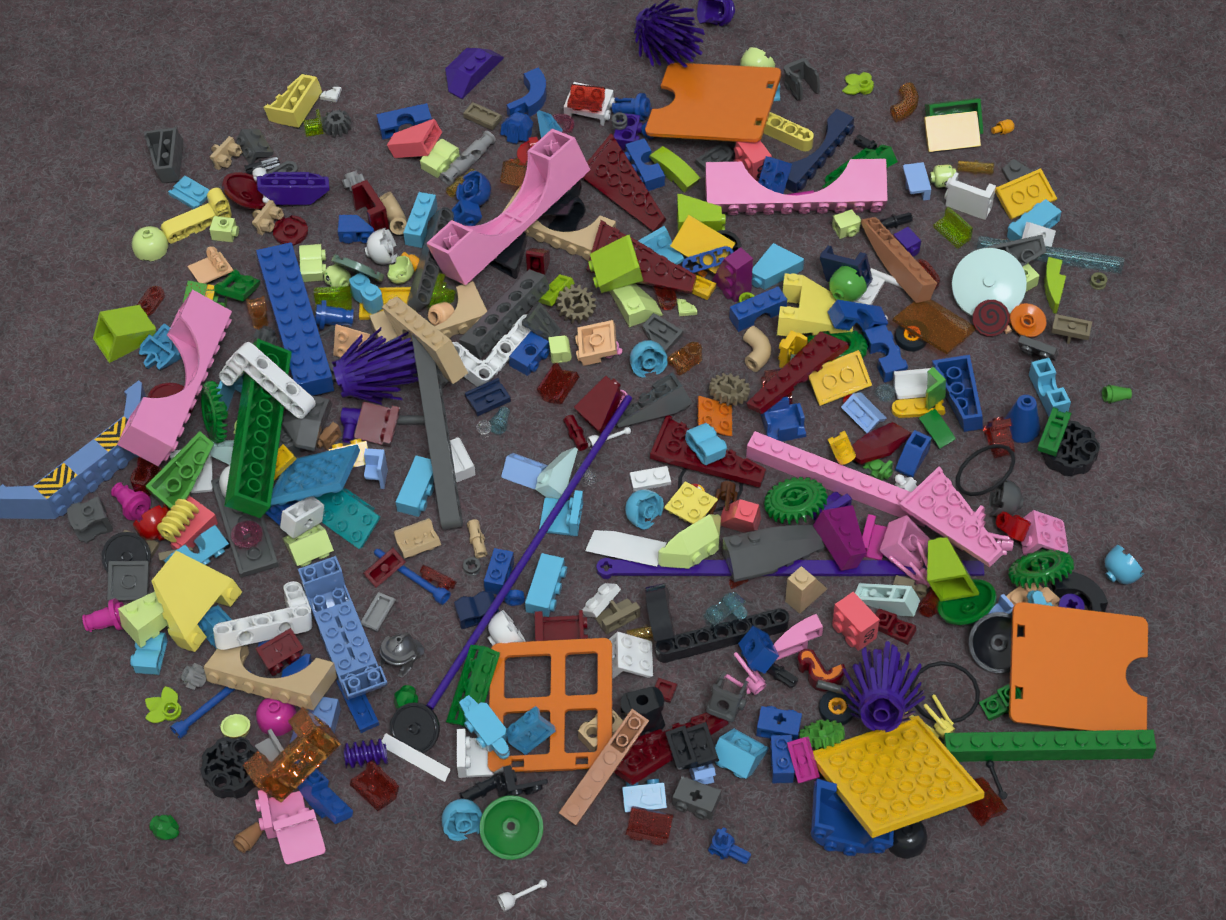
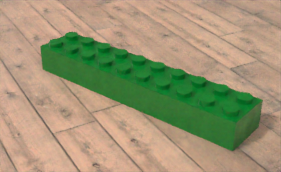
[224,338,292,518]

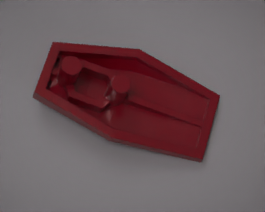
[852,422,912,465]

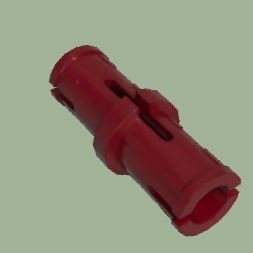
[563,415,589,451]

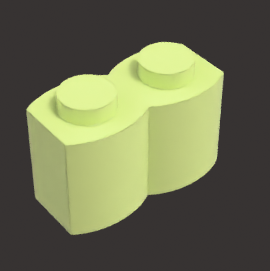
[420,139,460,178]
[299,244,326,282]

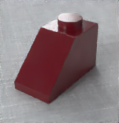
[526,248,550,276]

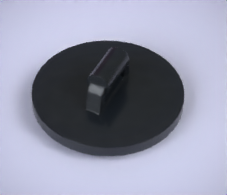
[102,532,151,573]
[390,703,440,753]

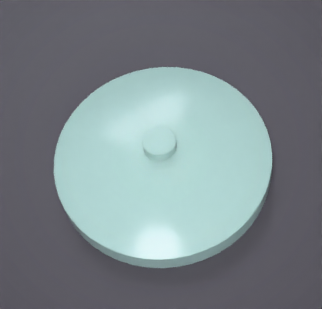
[952,248,1027,317]

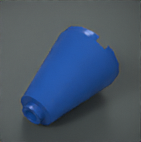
[1002,395,1040,443]

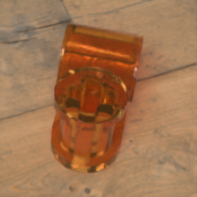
[246,295,269,329]
[667,342,702,376]

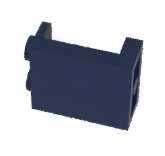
[820,245,873,288]

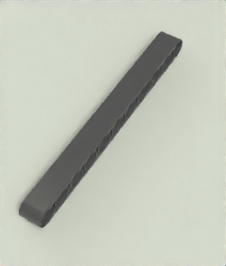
[412,335,463,530]

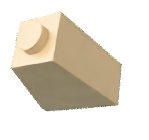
[785,566,827,614]

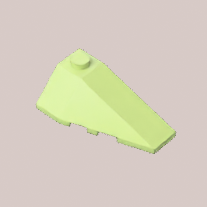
[610,283,663,327]

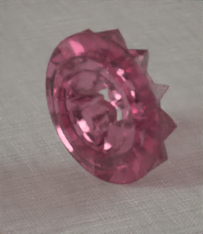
[553,113,574,134]
[231,521,263,549]

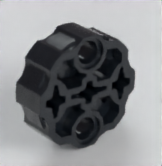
[1041,420,1100,477]
[200,737,263,799]

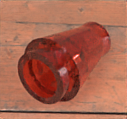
[918,588,939,617]

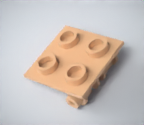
[188,247,233,284]
[333,324,370,358]

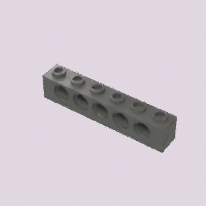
[459,269,550,359]

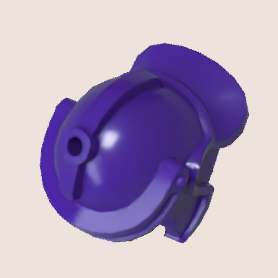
[697,0,735,26]

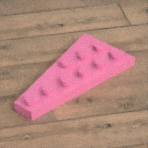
[899,466,1003,567]

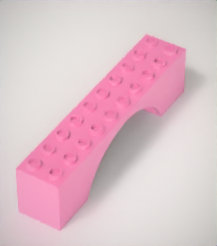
[426,129,590,285]
[705,159,887,215]
[117,289,232,466]

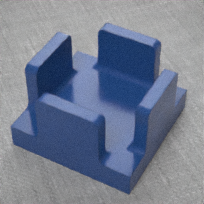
[760,397,806,442]

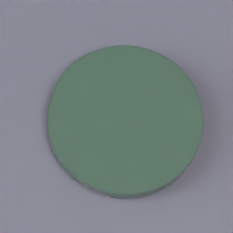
[331,254,384,282]

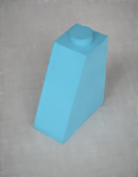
[752,243,804,290]

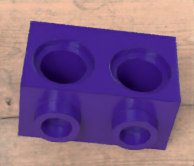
[614,113,643,151]

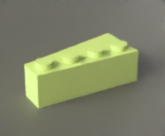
[118,591,169,648]

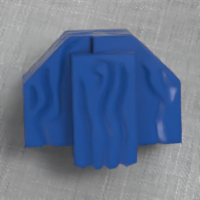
[500,112,533,144]

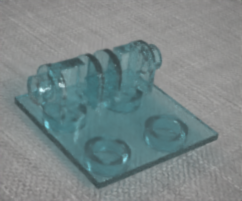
[703,591,747,626]

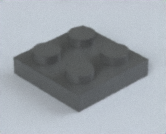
[1018,335,1058,360]
[107,561,150,601]

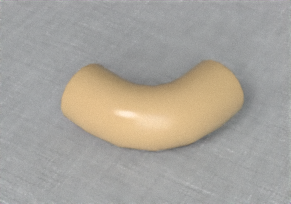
[379,192,407,235]
[743,326,771,372]

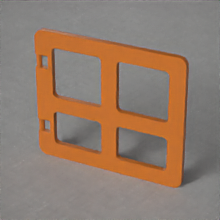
[488,638,613,773]

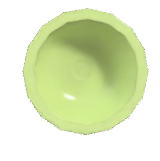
[220,714,250,738]

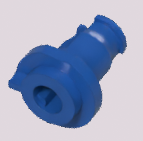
[612,93,652,121]
[315,300,354,330]

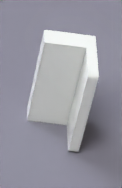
[893,368,931,399]

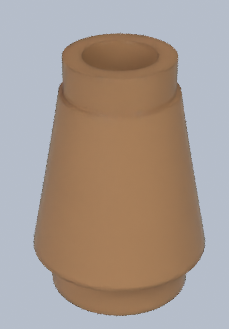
[233,822,264,853]

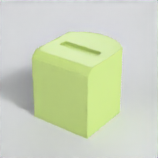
[548,335,572,363]

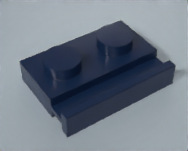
[465,378,511,417]

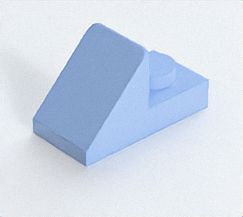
[689,764,716,784]

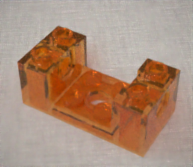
[243,707,341,803]

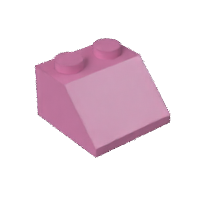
[880,515,931,569]

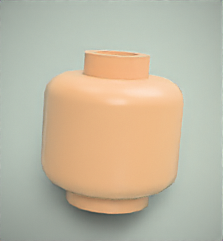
[428,302,455,326]

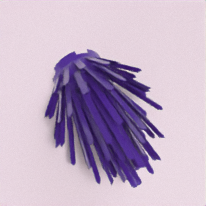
[634,0,705,67]
[332,327,419,405]
[841,641,925,732]

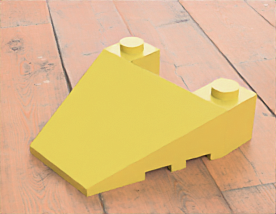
[777,273,853,336]
[152,551,242,652]

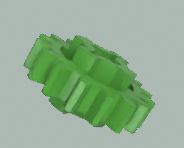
[799,720,845,749]

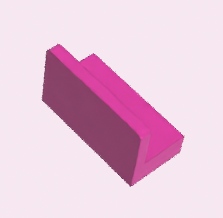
[862,514,887,560]
[787,737,820,783]

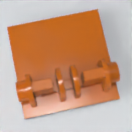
[697,396,732,436]

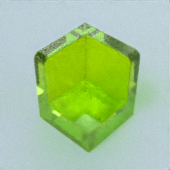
[304,109,323,137]

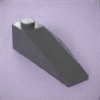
[970,235,1047,267]
[617,372,692,427]

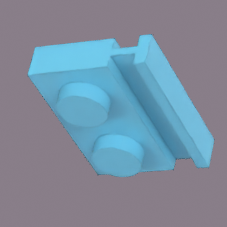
[168,176,210,209]

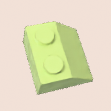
[282,524,334,567]

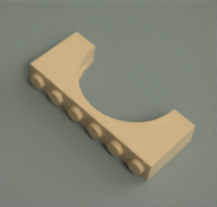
[502,185,616,261]
[369,281,487,345]
[382,296,468,384]
[204,645,337,710]

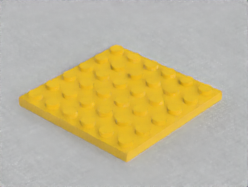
[813,716,984,838]

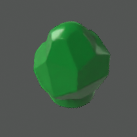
[394,685,418,709]
[149,815,180,840]

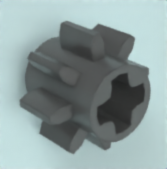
[253,326,278,345]

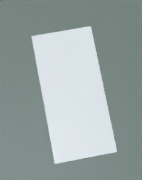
[585,530,667,567]

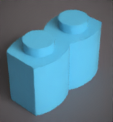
[349,273,383,314]
[685,423,727,465]
[130,633,168,675]

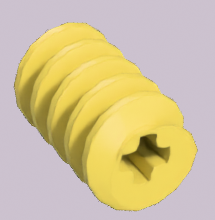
[157,499,199,542]

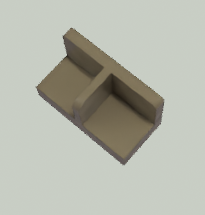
[1051,314,1092,344]
[595,599,640,635]

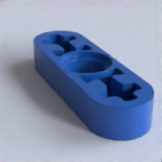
[682,246,734,273]

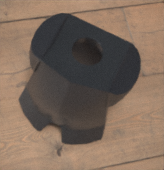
[542,196,586,232]
[620,686,665,737]

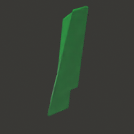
[822,145,898,189]

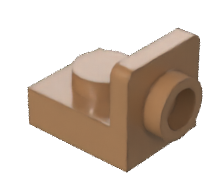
[316,422,342,450]

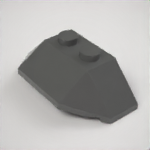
[282,396,332,451]

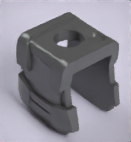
[784,58,820,100]
[67,496,113,543]
[706,672,749,722]

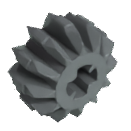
[322,109,352,138]

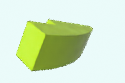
[649,146,700,193]
[1044,257,1066,314]

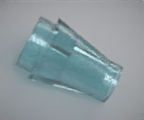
[489,407,510,434]

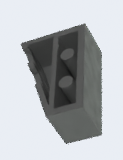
[143,127,183,183]

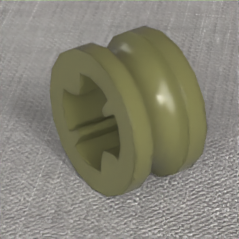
[1090,272,1107,290]

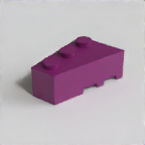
[712,248,753,302]
[813,505,867,571]

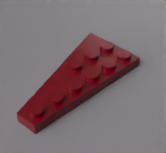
[583,133,666,232]
[586,220,697,294]
[650,415,766,487]
[614,712,729,785]

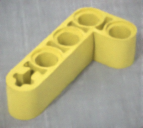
[755,112,814,151]
[161,188,232,244]

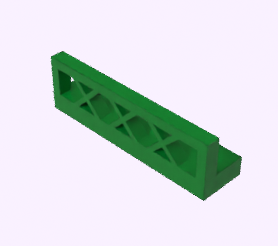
[446,645,500,728]

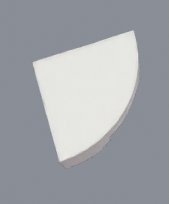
[320,87,342,102]

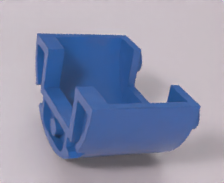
[811,779,894,856]

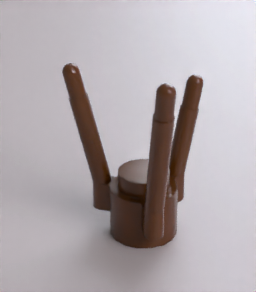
[708,481,738,515]

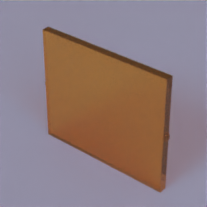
[892,299,976,355]

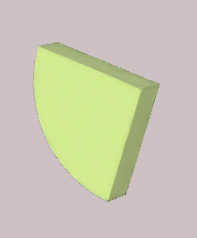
[677,299,697,316]

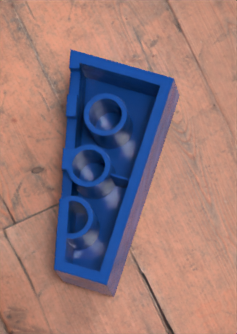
[932,355,983,432]

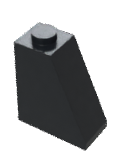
[489,232,527,279]

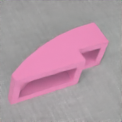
[774,614,823,660]

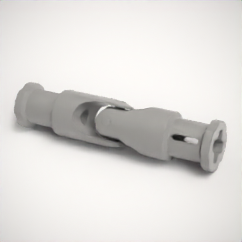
[440,131,496,186]

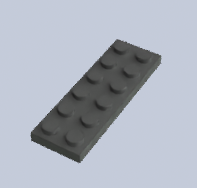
[211,478,279,578]

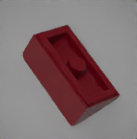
[363,547,406,588]

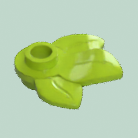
[842,72,874,95]
[145,686,182,723]

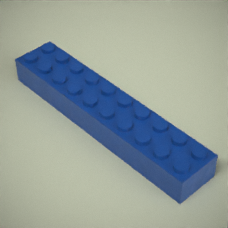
[256,242,334,396]

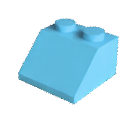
[715,728,769,779]

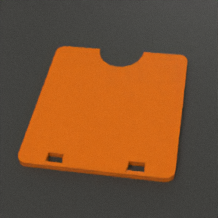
[645,63,781,142]
[1009,602,1148,731]

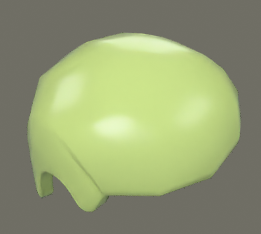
[387,256,414,284]

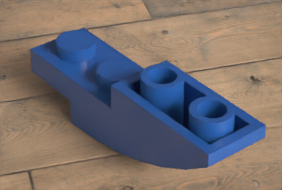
[287,757,353,824]

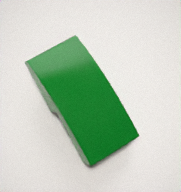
[918,408,956,449]
[979,684,1022,721]

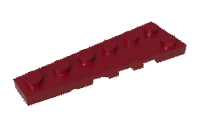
[747,331,849,414]

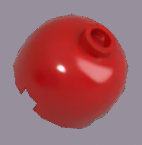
[133,504,170,541]

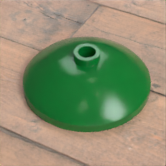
[938,579,997,625]
[480,795,543,860]

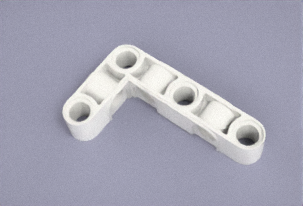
[452,315,531,387]
[219,342,316,418]
[213,581,313,650]

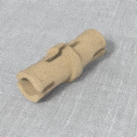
[467,519,488,558]

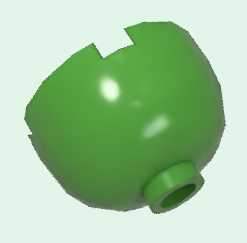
[829,266,867,302]

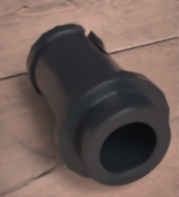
[854,134,877,150]

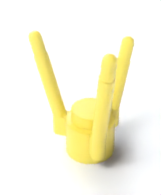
[905,694,955,739]

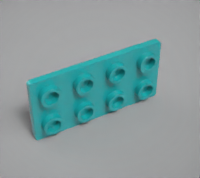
[315,488,380,549]

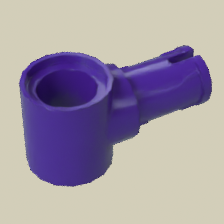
[341,407,361,443]

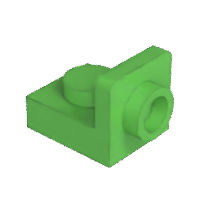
[863,459,893,481]

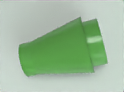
[1102,385,1132,403]

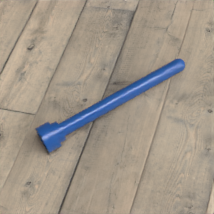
[374,549,451,605]
[170,670,251,739]

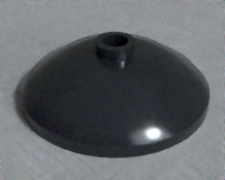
[968,612,1024,673]

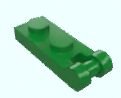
[1037,407,1072,456]

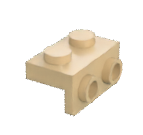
[394,519,441,559]

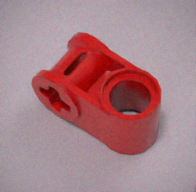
[996,511,1031,542]

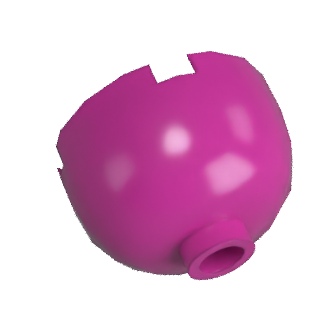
[256,698,297,736]

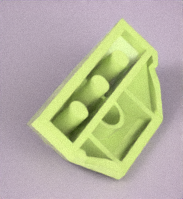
[658,514,721,569]

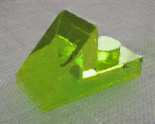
[429,273,456,309]

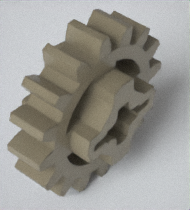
[556,284,596,324]
[709,373,750,406]

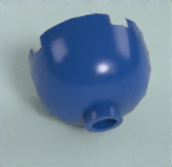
[456,171,491,206]

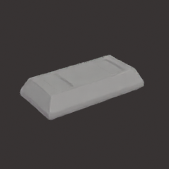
[361,592,396,631]

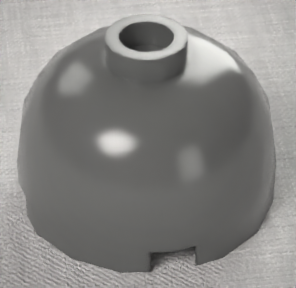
[989,478,1024,517]

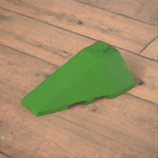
[146,431,214,510]

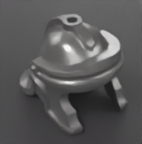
[379,632,424,678]

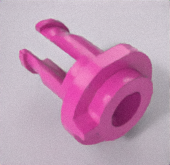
[111,482,151,521]
[82,598,124,632]

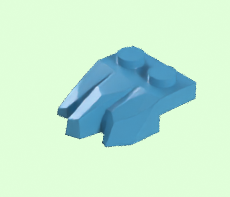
[139,323,182,370]

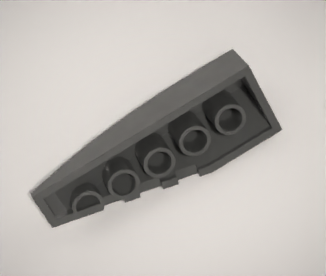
[722,525,827,582]

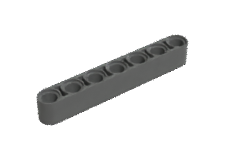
[407,207,454,312]

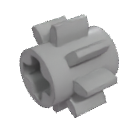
[342,170,365,191]
[181,663,207,690]

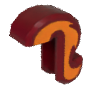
[797,649,845,692]

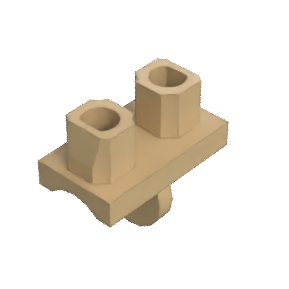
[210,136,242,170]
[252,200,284,235]

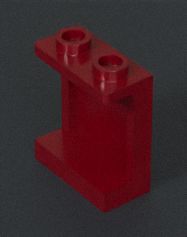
[351,180,389,232]
[535,610,588,641]

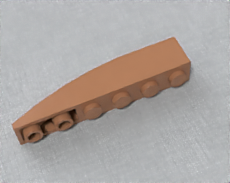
[861,217,937,303]
[559,709,649,826]

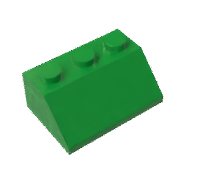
[925,98,983,134]

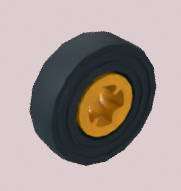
[895,321,928,352]
[819,691,856,725]

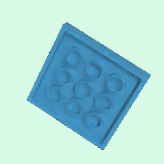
[271,444,360,505]

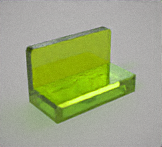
[933,206,973,249]
[314,286,352,312]

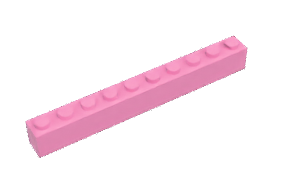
[746,431,925,527]

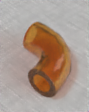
[890,82,919,122]

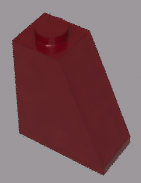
[574,376,623,434]

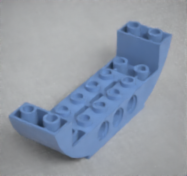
[298,556,388,700]

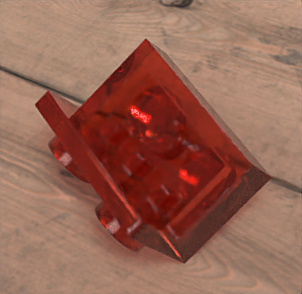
[567,84,605,112]
[537,363,580,404]
[350,761,399,811]
[964,777,1008,827]
[625,806,674,845]

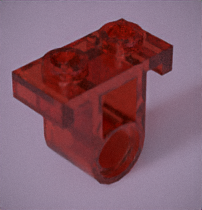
[983,416,1015,458]

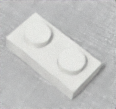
[630,466,671,491]
[582,583,621,618]

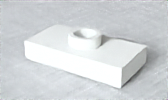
[1022,222,1056,248]

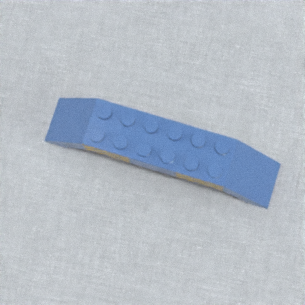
[0,380,146,519]

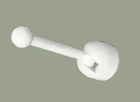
[252,167,269,203]
[587,427,631,449]
[497,880,547,911]

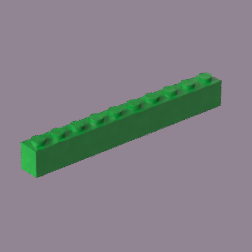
[943,730,1156,762]

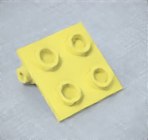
[664,481,718,524]

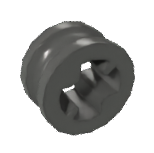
[612,112,627,130]
[463,557,481,576]

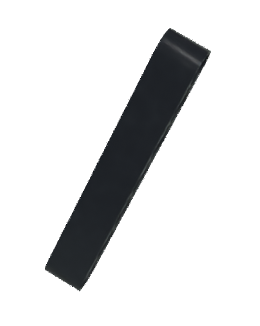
[655,608,789,663]

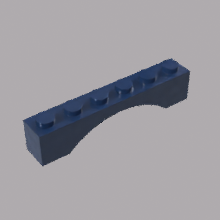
[785,109,855,193]

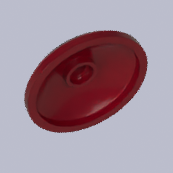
[222,172,266,209]

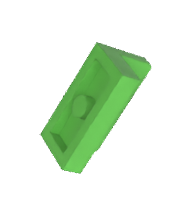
[926,367,946,410]

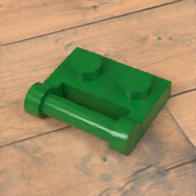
[214,270,260,301]

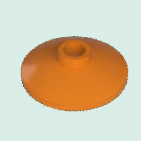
[1010,303,1047,337]

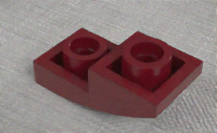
[875,609,917,645]

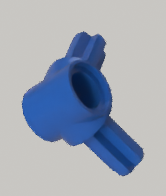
[708,827,751,864]

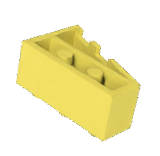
[264,74,322,128]

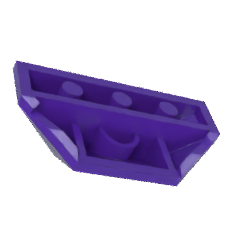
[445,48,504,99]
[257,172,329,205]

